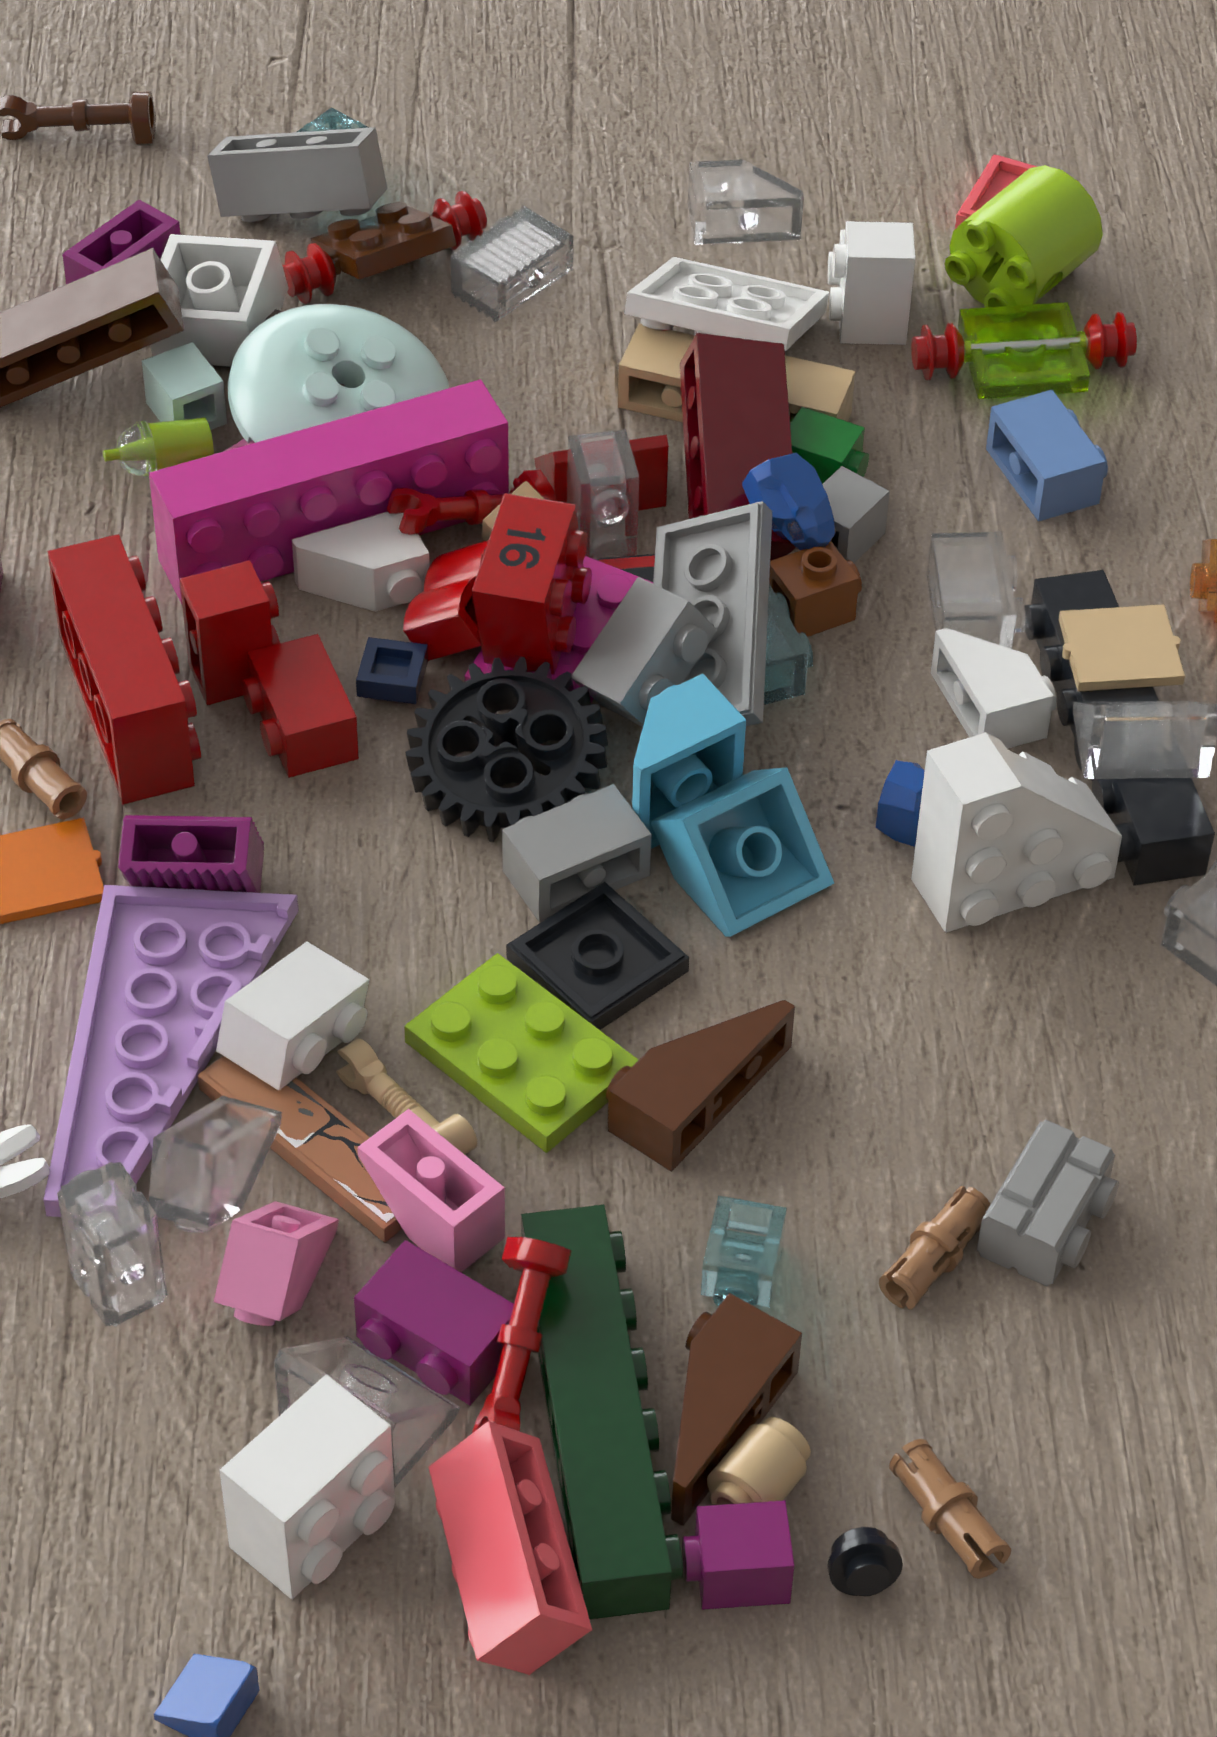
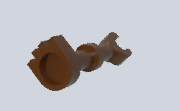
[0,91,156,144]

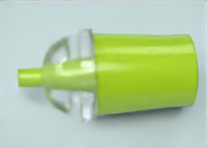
[103,417,214,479]

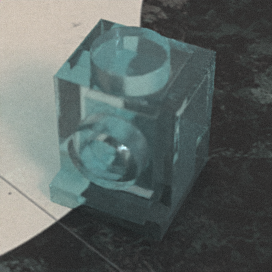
[701,1195,787,1308]

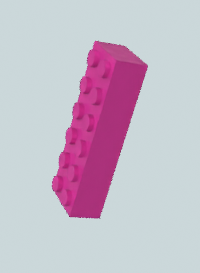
[149,379,509,604]

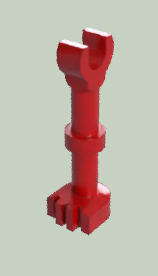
[386,470,556,534]
[472,1237,572,1433]

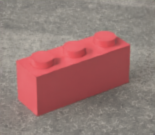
[428,1421,592,1675]

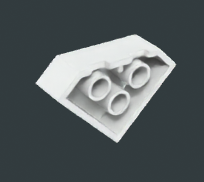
[911,732,1122,933]

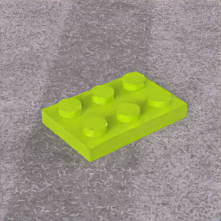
[404,953,638,1153]

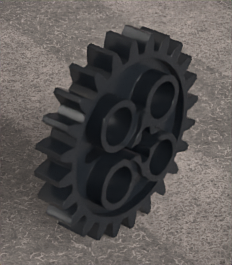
[405,657,608,842]

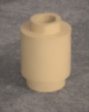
[707,1417,811,1505]

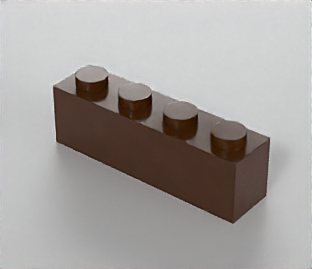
[0,248,184,408]

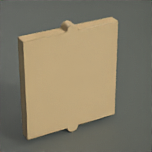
[1059,604,1185,692]

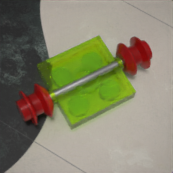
[911,302,1137,399]

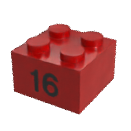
[472,493,592,675]

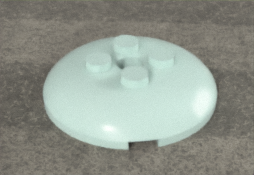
[228,304,450,443]

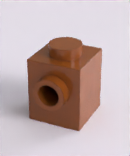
[768,541,862,642]

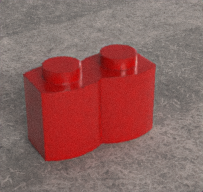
[403,540,489,661]

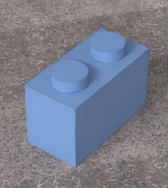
[986,390,1108,522]

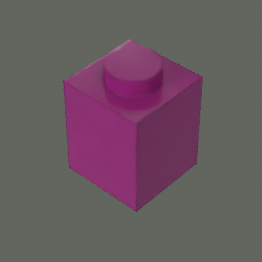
[682,1500,795,1610]

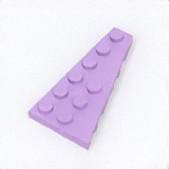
[44,885,298,1220]

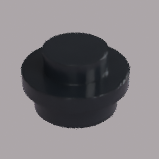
[827,1527,903,1597]

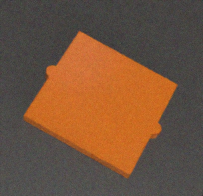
[0,817,104,924]

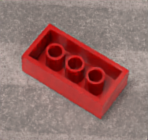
[47,534,201,805]

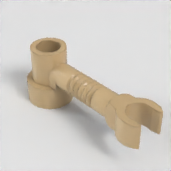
[336,1039,477,1155]

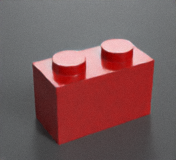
[180,560,280,705]
[241,634,359,778]

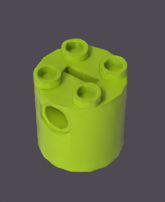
[944,165,1103,321]

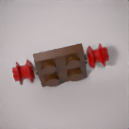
[282,191,487,304]

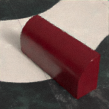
[679,333,796,561]

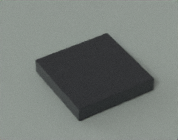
[506,882,689,1030]

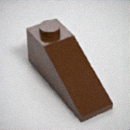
[606,1000,795,1172]
[671,1293,802,1526]

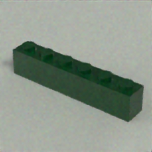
[521,1204,683,1620]

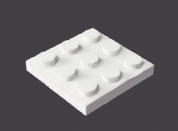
[624,257,829,351]

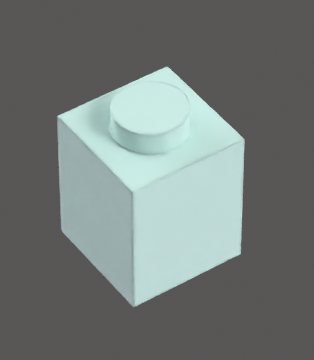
[142,342,227,430]

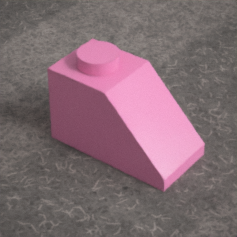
[358,1109,505,1272]
[214,1201,339,1326]

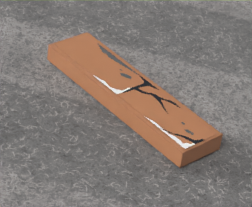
[198,1056,402,1243]

